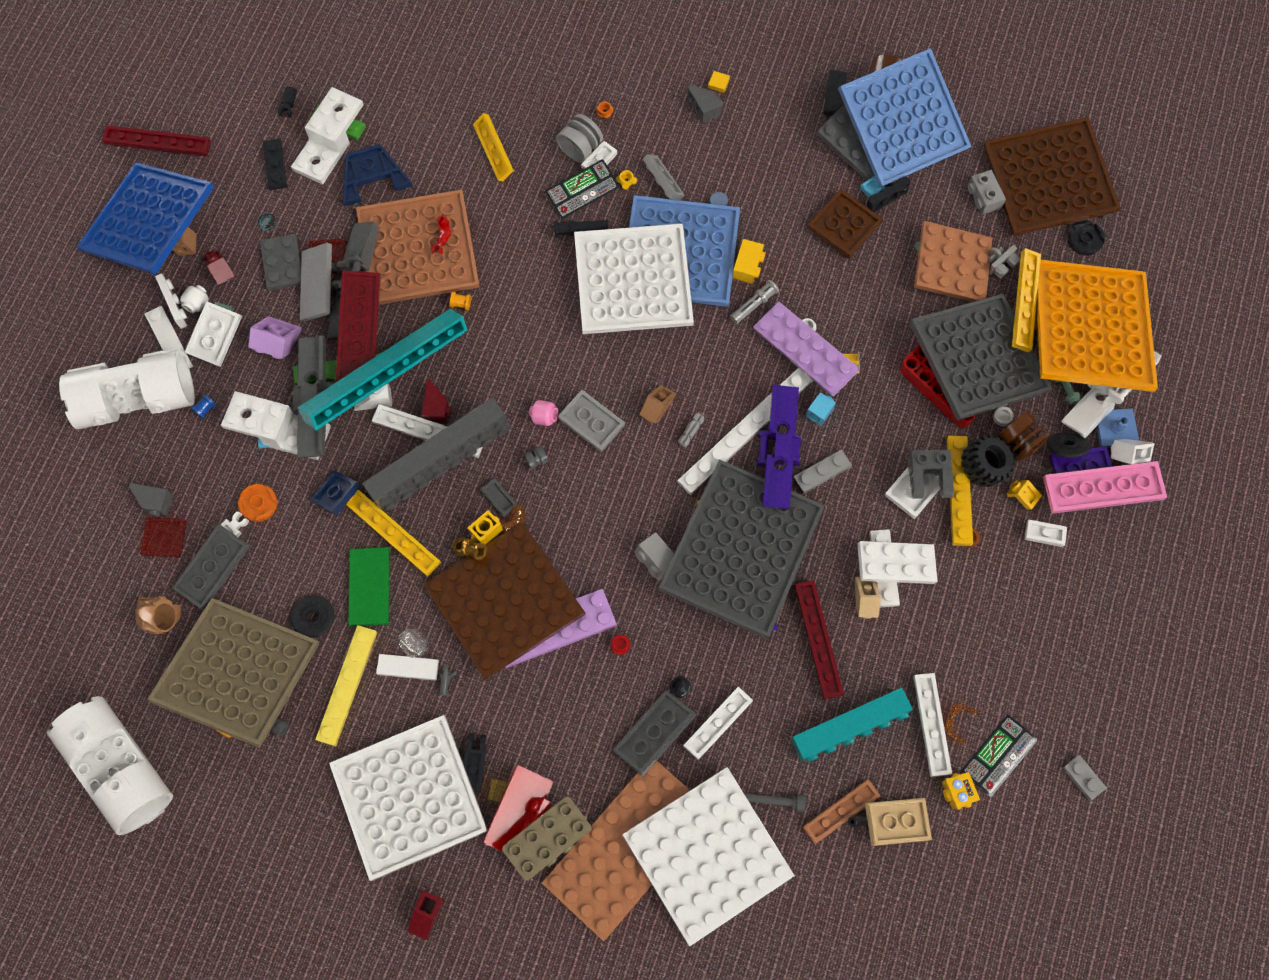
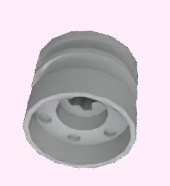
[556,114,603,163]

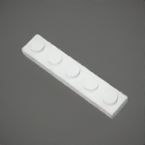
[913,673,952,777]

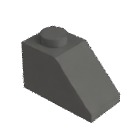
[687,85,723,123]
[129,483,173,518]

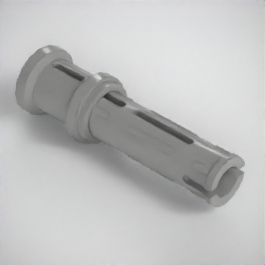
[730,280,779,325]

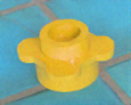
[616,170,637,190]

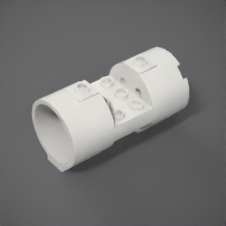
[59,347,195,430]
[47,696,173,835]

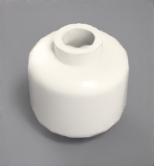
[180,285,209,313]

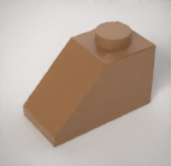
[640,385,677,424]

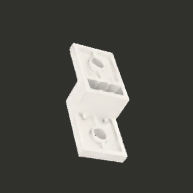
[291,87,364,185]
[221,391,331,460]

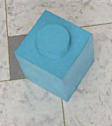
[806,392,836,426]

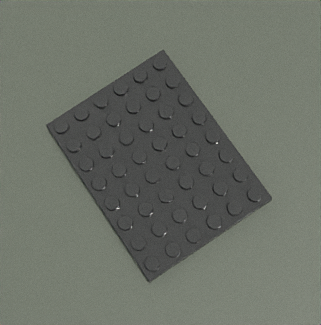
[658,459,825,640]

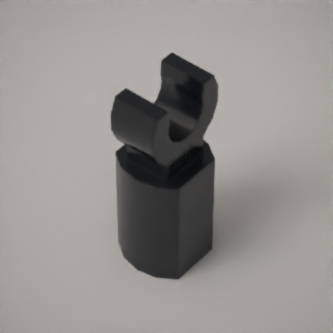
[278,86,297,118]

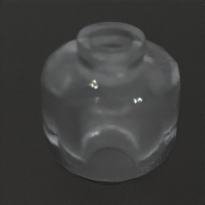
[398,628,428,658]

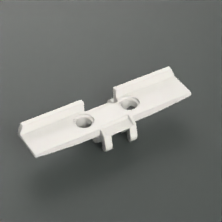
[1061,351,1161,438]

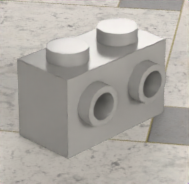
[968,170,1006,215]
[634,532,674,581]

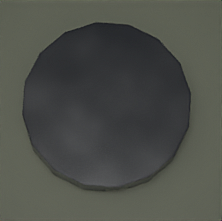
[1068,221,1105,256]

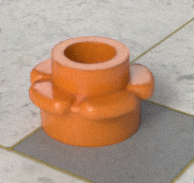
[596,101,613,118]

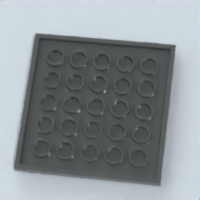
[909,294,1052,421]

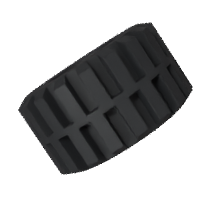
[961,435,1015,487]

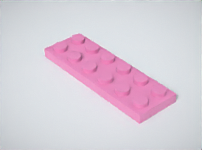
[1043,461,1167,514]

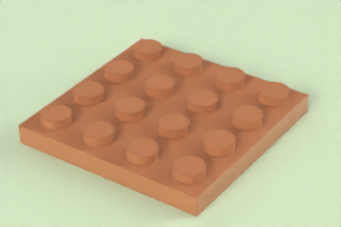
[914,221,993,302]

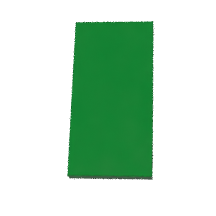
[349,547,390,627]

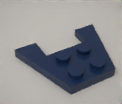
[343,144,413,207]

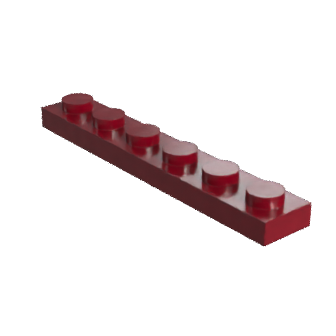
[102,125,211,156]
[794,580,844,700]

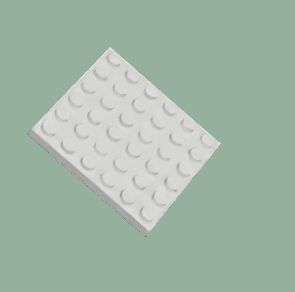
[574,224,694,334]
[329,715,488,881]
[622,767,794,946]

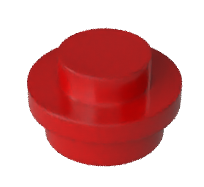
[611,635,630,655]

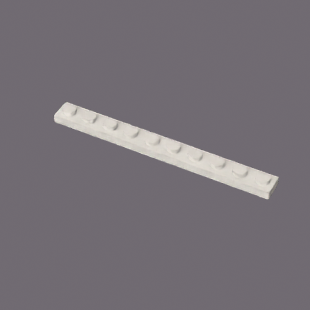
[677,368,814,495]

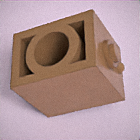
[172,227,197,256]

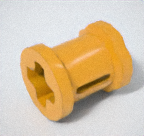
[450,292,471,311]

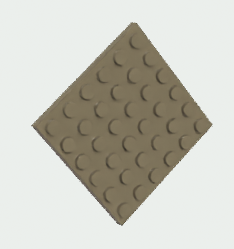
[148,598,319,748]

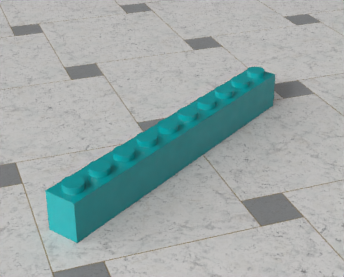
[297,309,468,431]

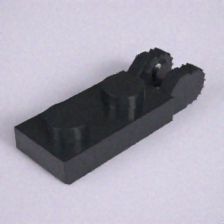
[867,177,910,212]
[463,733,487,793]

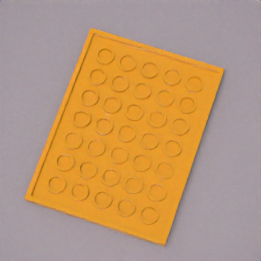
[1037,260,1158,392]

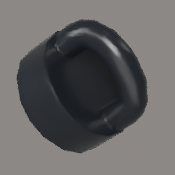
[669,675,691,698]

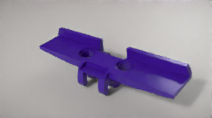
[756,384,801,509]

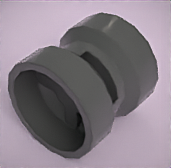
[523,446,549,470]

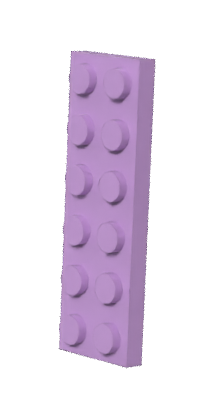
[753,302,860,397]
[505,589,617,668]

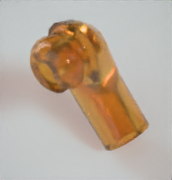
[503,505,525,532]

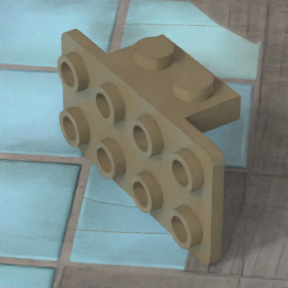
[502,796,591,881]

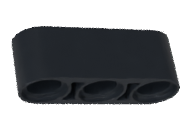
[823,70,847,116]

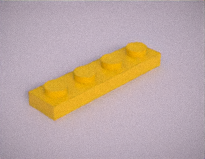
[473,113,514,182]

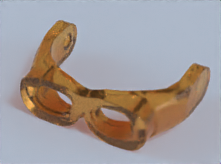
[944,704,978,745]

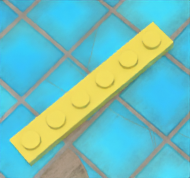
[315,625,378,747]

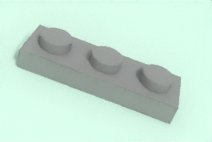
[643,154,685,200]
[793,449,852,494]

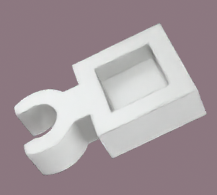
[221,511,249,537]

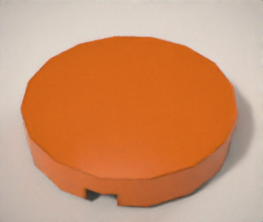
[238,484,278,522]

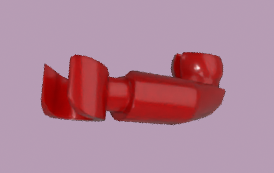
[431,215,451,254]

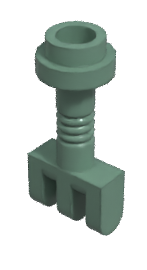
[1054,380,1081,406]

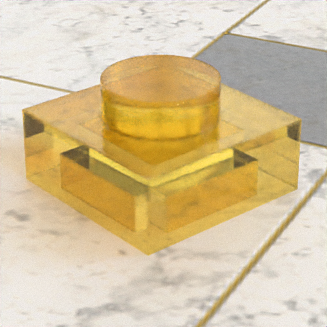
[487,779,509,802]

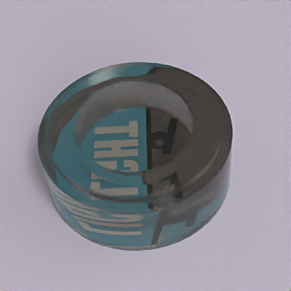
[258,213,277,232]

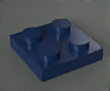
[310,470,361,516]

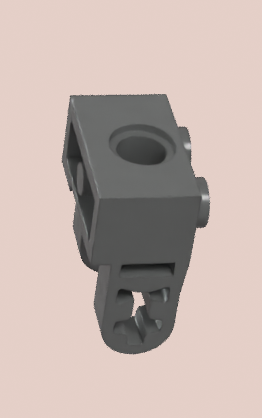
[907,450,954,499]

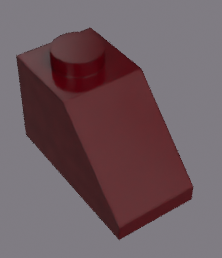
[422,380,451,424]

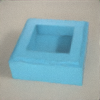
[860,176,886,198]

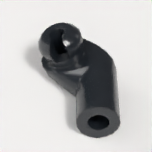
[848,814,869,831]

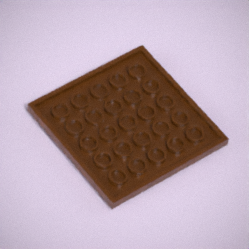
[984,117,1121,236]
[423,522,586,680]

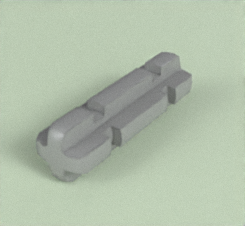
[678,413,704,447]

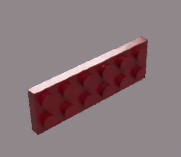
[336,270,381,382]

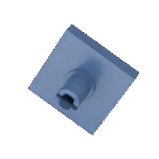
[1096,408,1139,448]

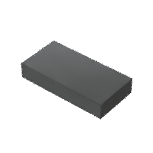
[480,478,519,519]

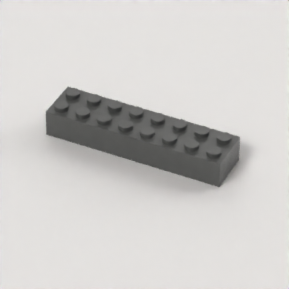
[362,397,511,512]

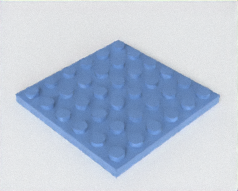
[838,48,971,187]
[629,195,740,307]

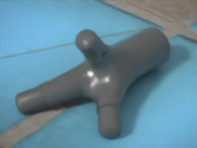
[438,664,457,696]

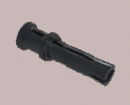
[554,219,609,237]

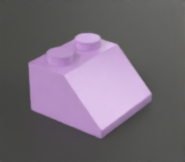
[248,316,302,359]

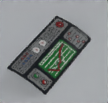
[545,159,619,219]
[961,715,1037,797]

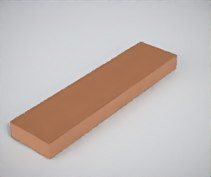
[802,779,880,845]

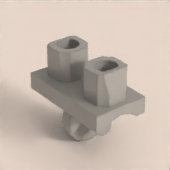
[988,245,1020,279]

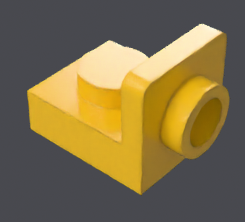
[1006,480,1042,510]

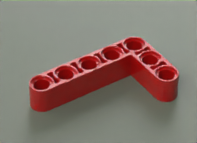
[900,345,975,428]

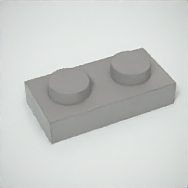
[1062,755,1107,801]

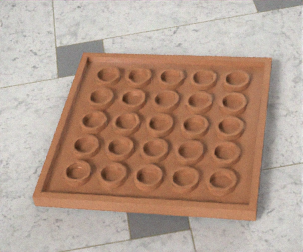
[356,190,480,305]

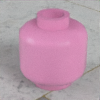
[529,400,558,426]

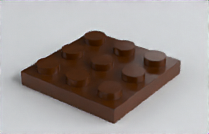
[807,189,883,259]

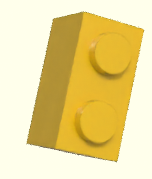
[732,239,766,284]

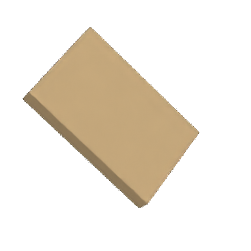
[865,798,932,846]

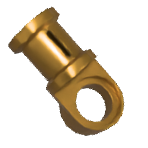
[452,537,487,560]

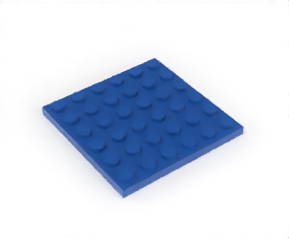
[77,162,214,275]

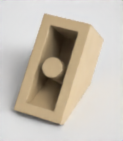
[855,577,881,619]

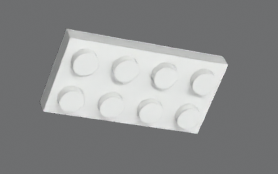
[858,541,938,584]

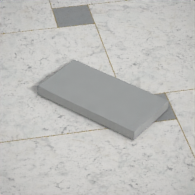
[300,243,332,322]

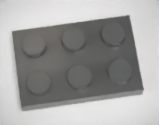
[260,234,301,291]

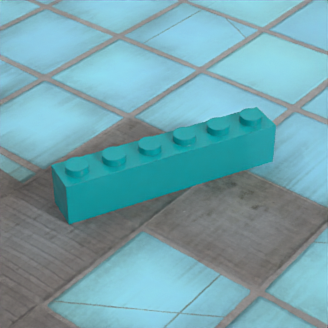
[791,688,913,763]

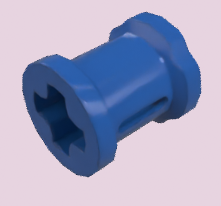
[190,394,217,419]

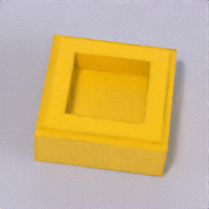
[708,71,730,93]

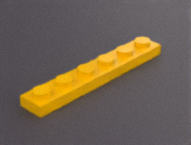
[1012,248,1041,352]
[947,436,973,546]
[346,490,441,577]

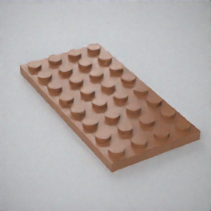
[542,761,690,941]

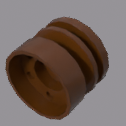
[998,411,1050,462]

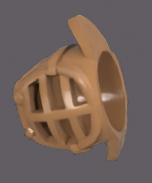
[136,596,181,635]

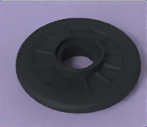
[1047,433,1090,458]
[291,595,334,638]

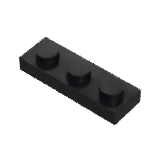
[263,139,288,190]

